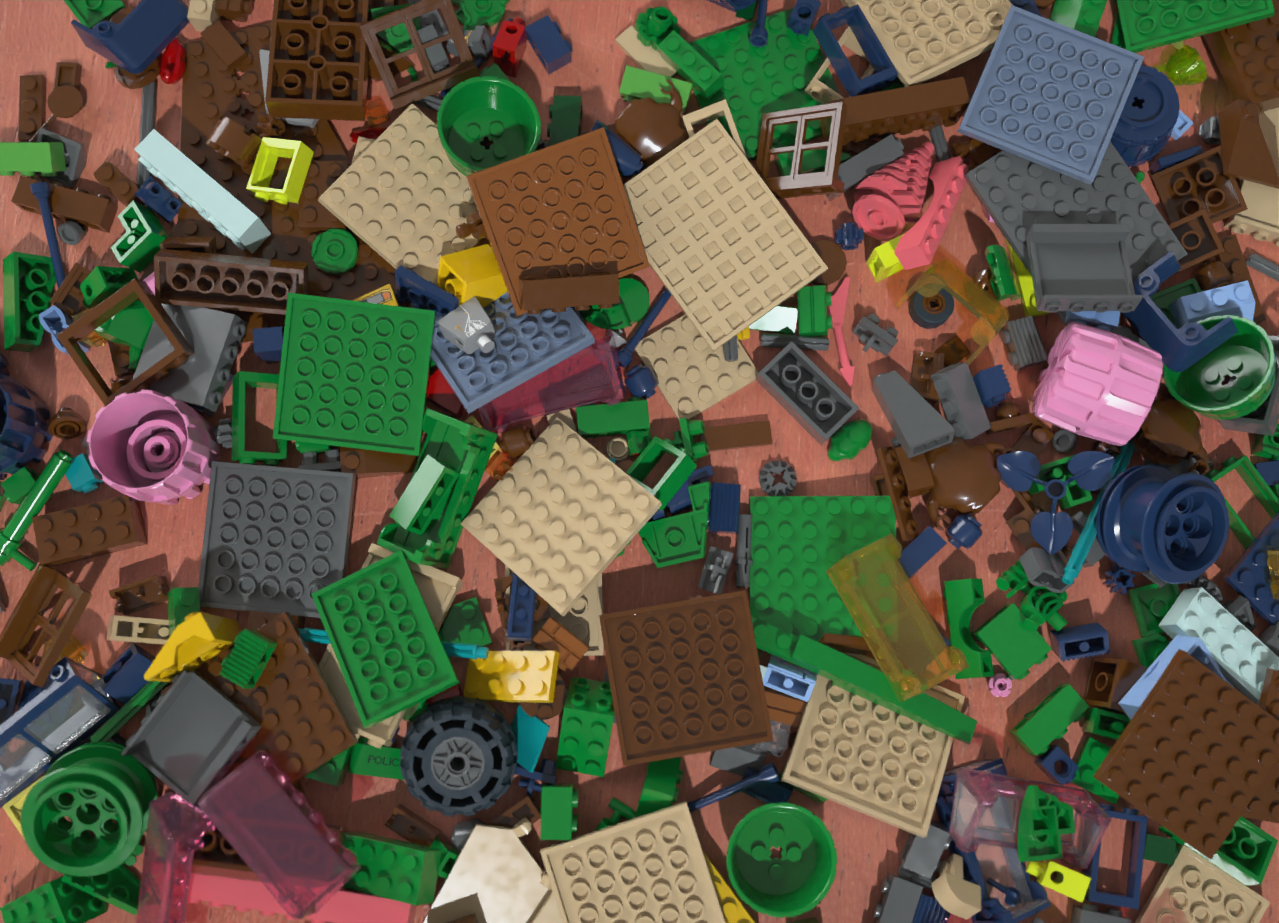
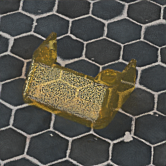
[895,259,1009,366]

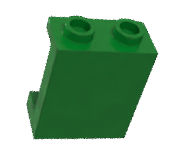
[972,603,1052,680]

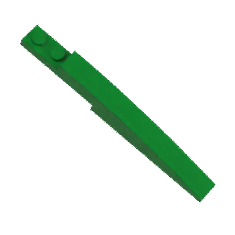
[752,617,977,745]

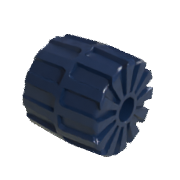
[0,373,52,480]

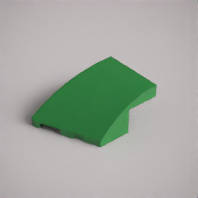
[984,245,1021,302]
[1018,785,1075,862]

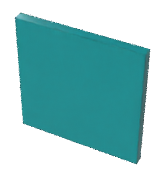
[511,705,550,773]

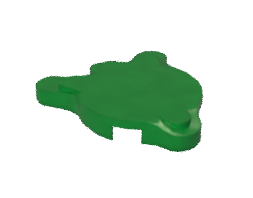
[450,0,510,31]

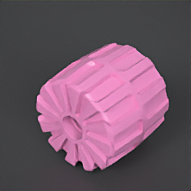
[1032,322,1163,446]
[87,389,221,505]

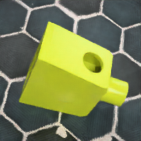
[1025,860,1091,902]

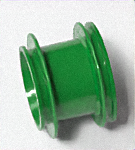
[20,742,159,877]

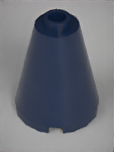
[590,120,644,178]

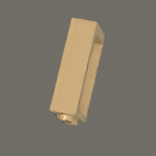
[805,26,874,104]
[682,99,747,158]

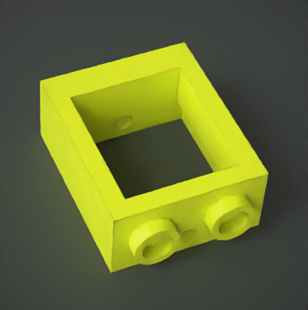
[246,137,314,204]
[866,233,905,282]

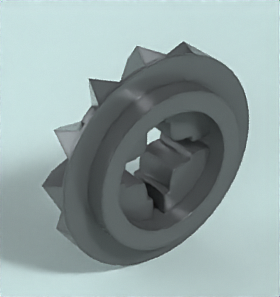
[759,460,797,496]
[1186,575,1223,603]

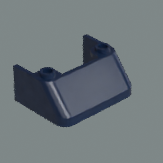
[71,0,190,74]
[1122,251,1238,372]

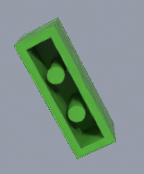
[619,65,693,114]
[0,142,66,176]

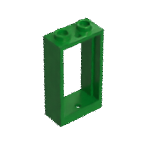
[232,371,287,466]
[1204,455,1279,550]

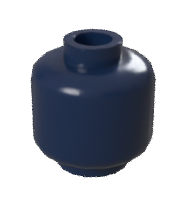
[624,363,659,400]
[946,513,983,549]

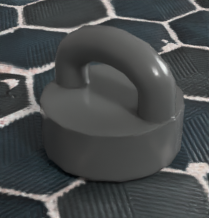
[58,221,87,245]
[1052,429,1078,453]

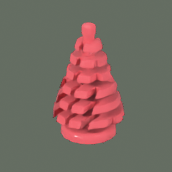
[852,142,934,241]

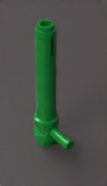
[0,450,73,571]

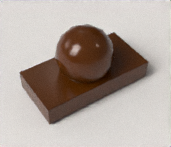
[985,401,1038,435]

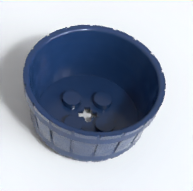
[1110,65,1179,167]

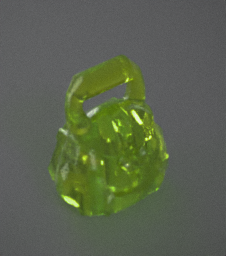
[1155,45,1208,87]

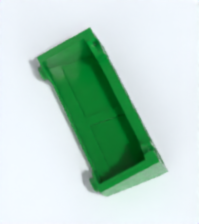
[377,408,498,569]

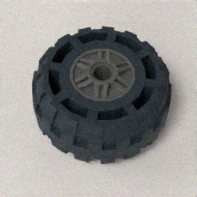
[400,696,517,817]

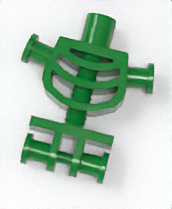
[996,559,1068,632]

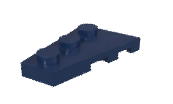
[395,265,459,317]

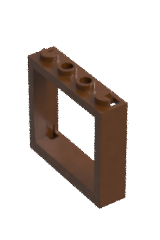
[56,279,195,407]

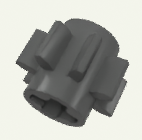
[1198,116,1221,145]
[214,418,232,449]

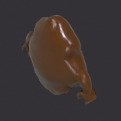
[615,80,690,167]
[1131,394,1210,475]
[924,437,1015,531]

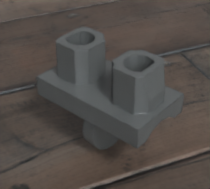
[852,313,898,356]
[298,450,341,472]
[697,546,734,595]

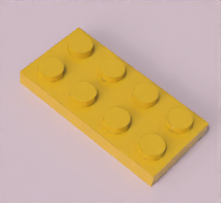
[463,651,560,703]

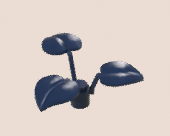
[997,451,1115,555]

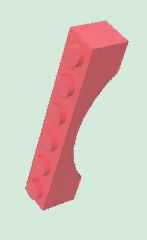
[894,156,969,270]

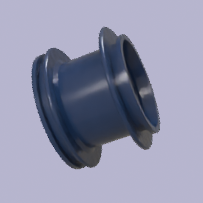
[1096,465,1229,584]

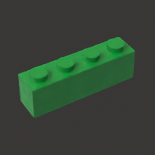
[3,251,56,352]

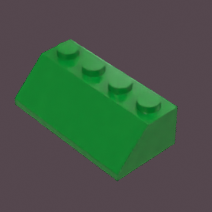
[1049,0,1107,37]
[1158,817,1278,886]

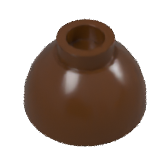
[49,407,85,439]

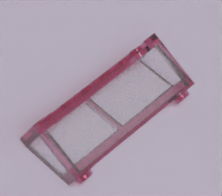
[949,768,1111,869]

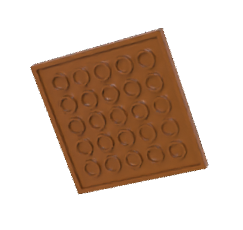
[466,127,650,316]

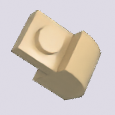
[932,854,981,920]

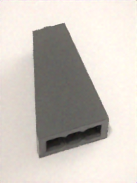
[825,134,904,201]
[872,371,955,459]

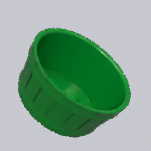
[437,76,541,176]
[1163,315,1276,420]
[726,803,837,918]

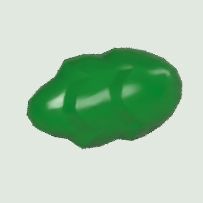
[828,419,872,462]

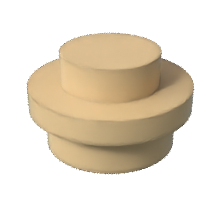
[607,437,629,461]

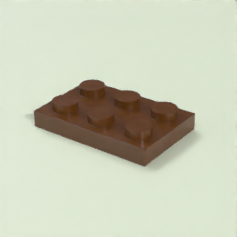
[298,161,350,231]

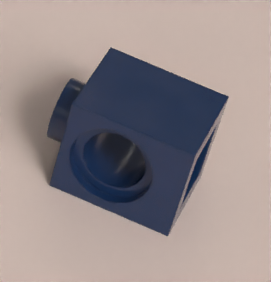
[787,0,821,36]
[1034,745,1079,785]

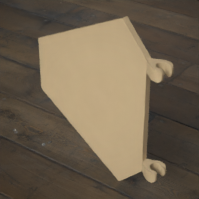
[422,817,553,923]

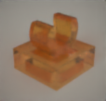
[485,450,514,482]

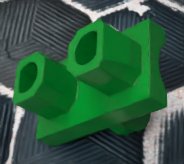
[672,418,710,463]

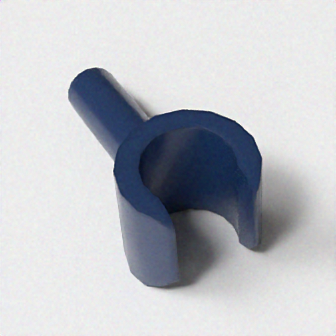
[986,877,1020,906]

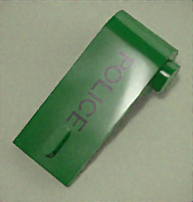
[348,737,405,780]

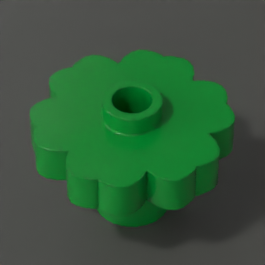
[634,7,681,51]

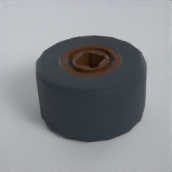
[909,284,954,329]

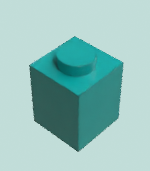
[66,453,104,493]

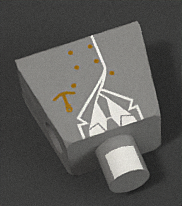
[437,296,496,354]

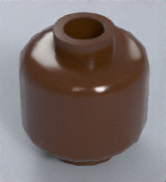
[1195,260,1232,291]
[499,424,536,458]

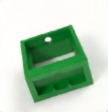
[626,436,697,511]

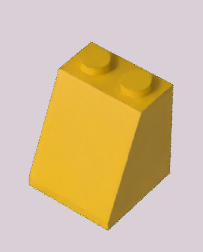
[437,244,507,308]

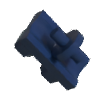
[134,176,182,223]
[515,759,557,797]

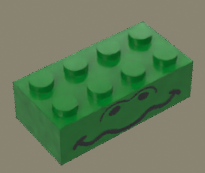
[334,831,442,906]

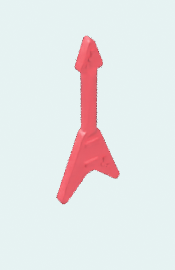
[806,277,855,387]

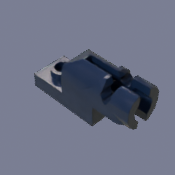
[652,465,714,521]

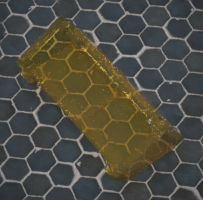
[826,534,969,702]

